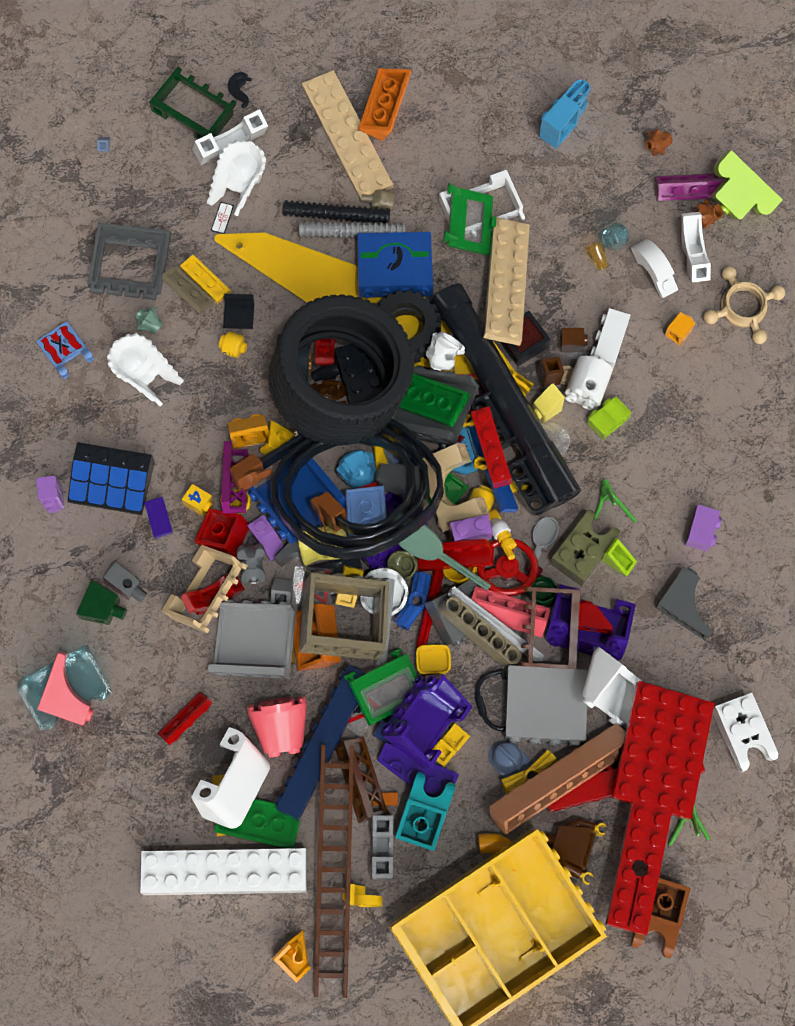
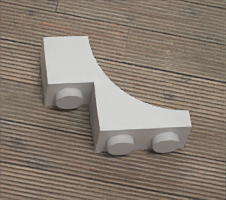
[681,212,711,282]

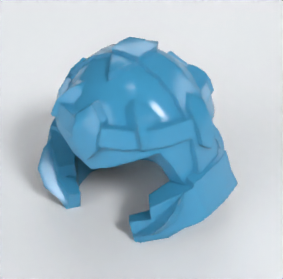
[336,450,377,488]

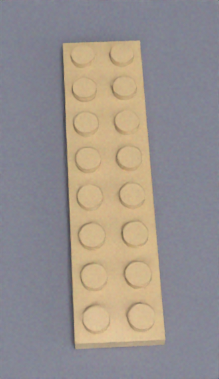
[302,70,393,201]
[483,217,530,346]

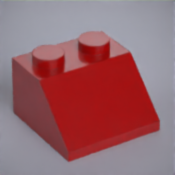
[194,508,249,558]

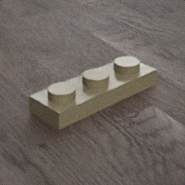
[162,266,214,314]

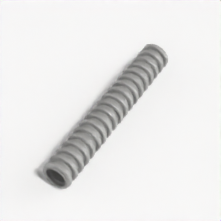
[299,221,406,239]

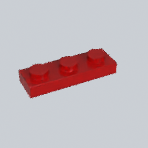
[157,692,213,746]

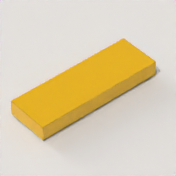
[180,255,231,304]

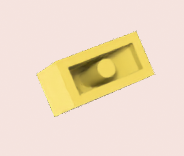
[532,383,565,424]

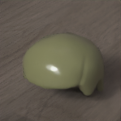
[387,550,418,579]

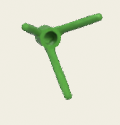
[594,480,637,523]
[668,806,710,846]

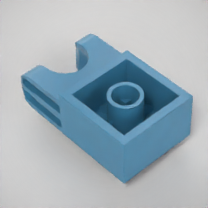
[539,79,590,149]

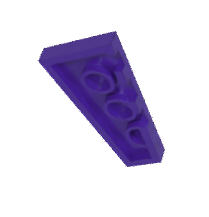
[378,742,459,798]

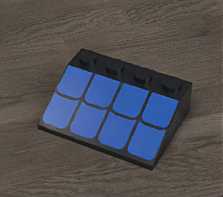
[67,442,155,515]

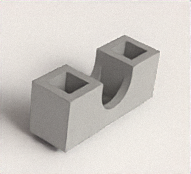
[372,815,393,880]

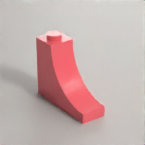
[37,651,94,725]

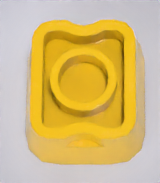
[416,645,451,675]

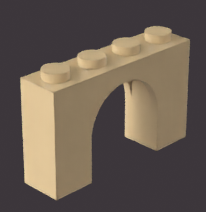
[423,443,490,532]

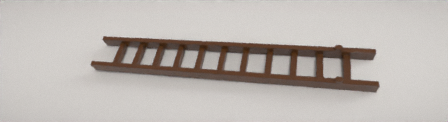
[314,745,354,998]

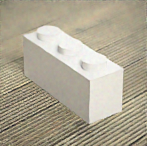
[590,308,630,369]

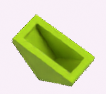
[602,538,637,577]

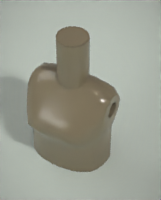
[361,189,395,211]

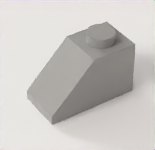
[271,578,294,606]

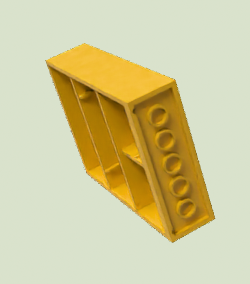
[388,829,607,1026]

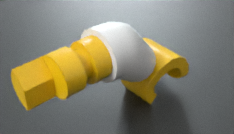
[489,509,517,560]

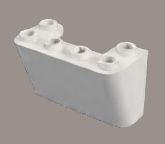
[191,727,270,829]

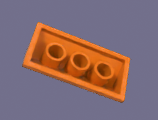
[358,68,412,141]

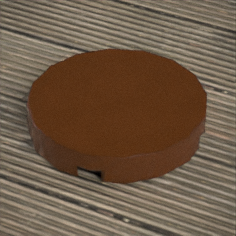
[310,380,346,401]

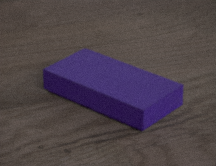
[144,497,173,539]

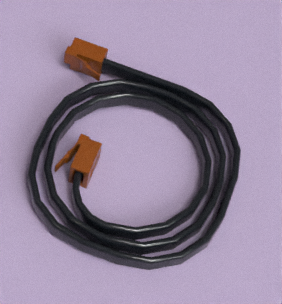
[229,418,444,560]

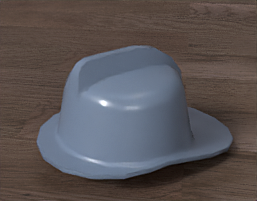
[488,740,531,779]

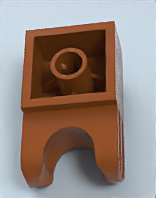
[631,878,691,959]

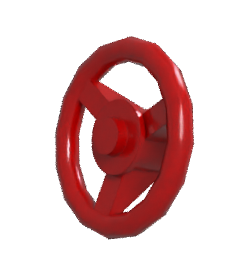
[477,537,539,596]

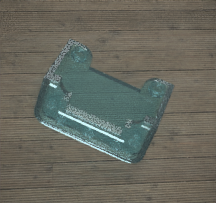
[17,645,112,730]

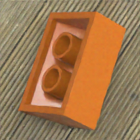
[294,604,341,671]

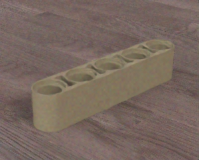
[438,596,521,666]

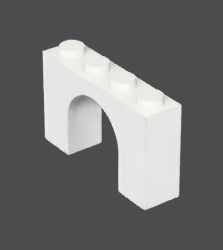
[192,109,268,166]

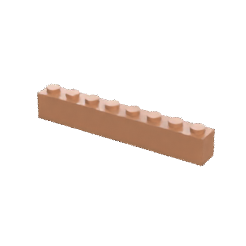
[489,723,626,834]

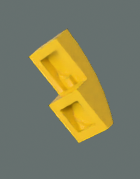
[431,723,471,767]

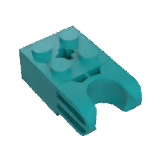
[395,771,455,851]

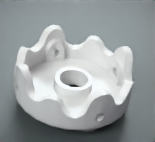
[360,568,409,616]

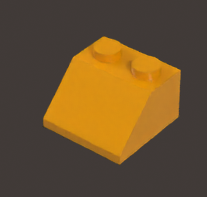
[228,414,269,449]

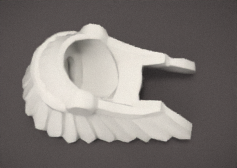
[207,140,266,216]
[107,333,184,406]

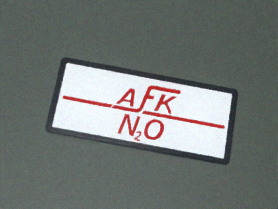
[211,202,234,234]

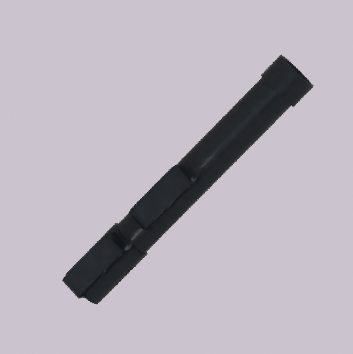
[432,283,582,516]

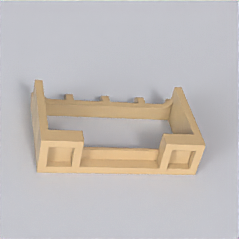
[161,545,248,633]

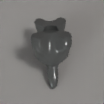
[236,536,266,584]

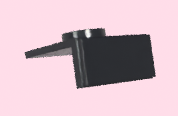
[223,293,255,329]

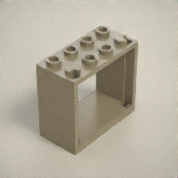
[299,571,389,661]

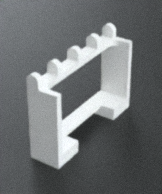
[439,170,525,238]

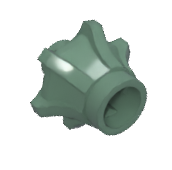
[135,306,163,334]

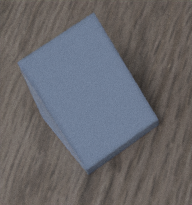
[97,137,111,152]

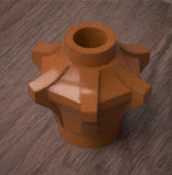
[645,129,672,156]
[695,199,723,228]

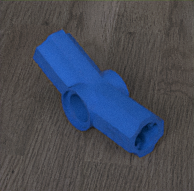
[394,572,431,631]

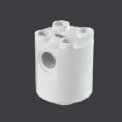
[565,355,613,410]

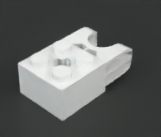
[713,693,778,772]

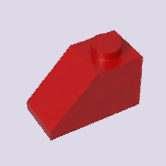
[578,600,613,635]

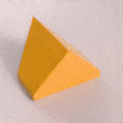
[272,930,311,983]

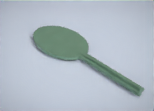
[399,524,491,591]

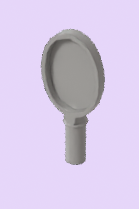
[528,517,559,566]

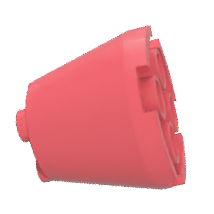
[246,696,307,757]

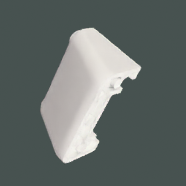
[582,647,643,729]

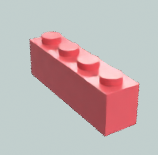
[471,586,550,638]

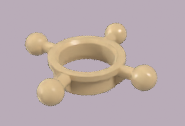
[703,266,785,344]

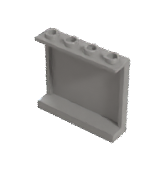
[208,600,297,679]
[505,665,588,747]

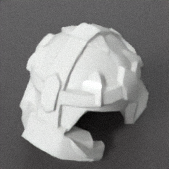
[426,331,465,371]

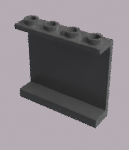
[394,366,479,446]

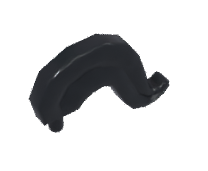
[227,72,252,109]

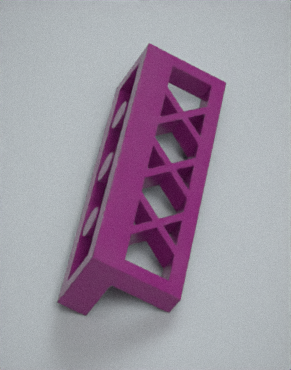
[655,173,725,201]
[221,441,248,514]

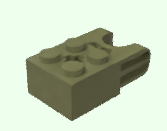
[550,510,621,586]

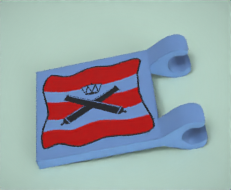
[36,321,94,379]

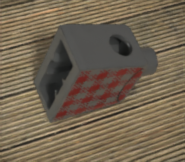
[103,562,147,603]

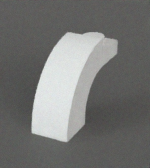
[631,239,678,298]

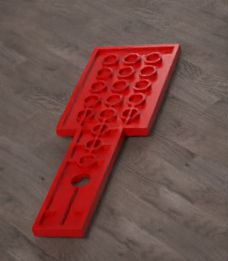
[605,681,715,936]

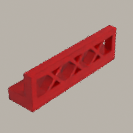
[418,539,494,572]

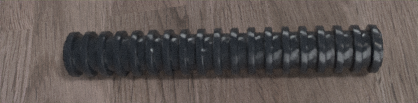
[283,200,390,223]

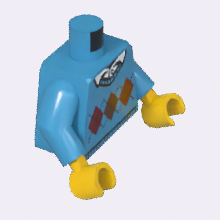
[432,414,487,475]

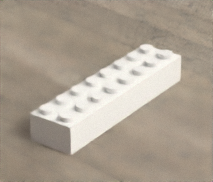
[140,848,307,895]

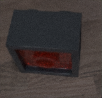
[499,311,550,366]

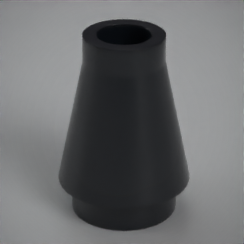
[312,361,341,382]

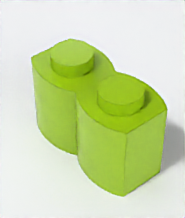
[587,396,632,440]

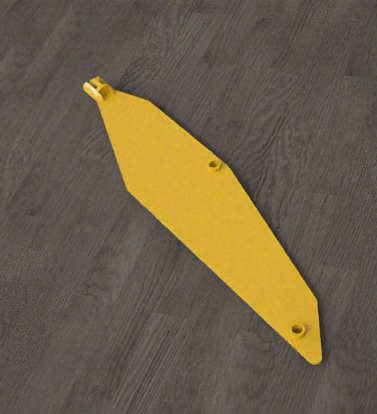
[214,233,534,397]

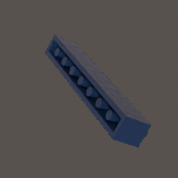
[275,665,366,822]

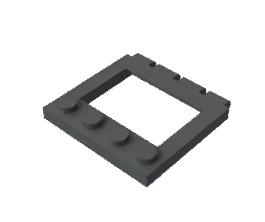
[87,222,171,300]

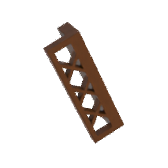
[335,737,388,823]

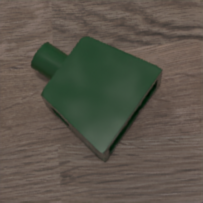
[76,580,127,625]

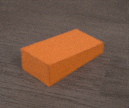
[373,792,398,806]

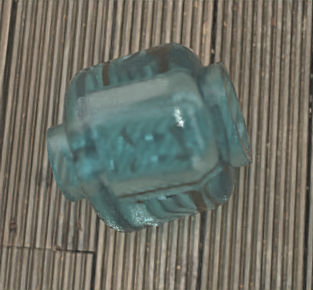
[601,223,629,250]

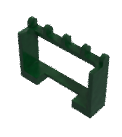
[149,67,237,139]

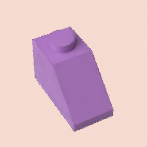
[247,515,284,562]

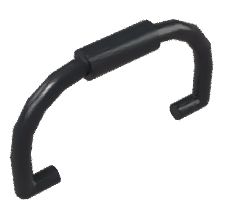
[475,669,507,731]

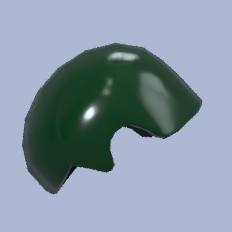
[528,576,558,606]

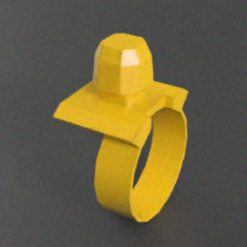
[342,884,383,907]

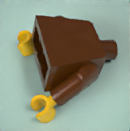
[546,819,606,885]

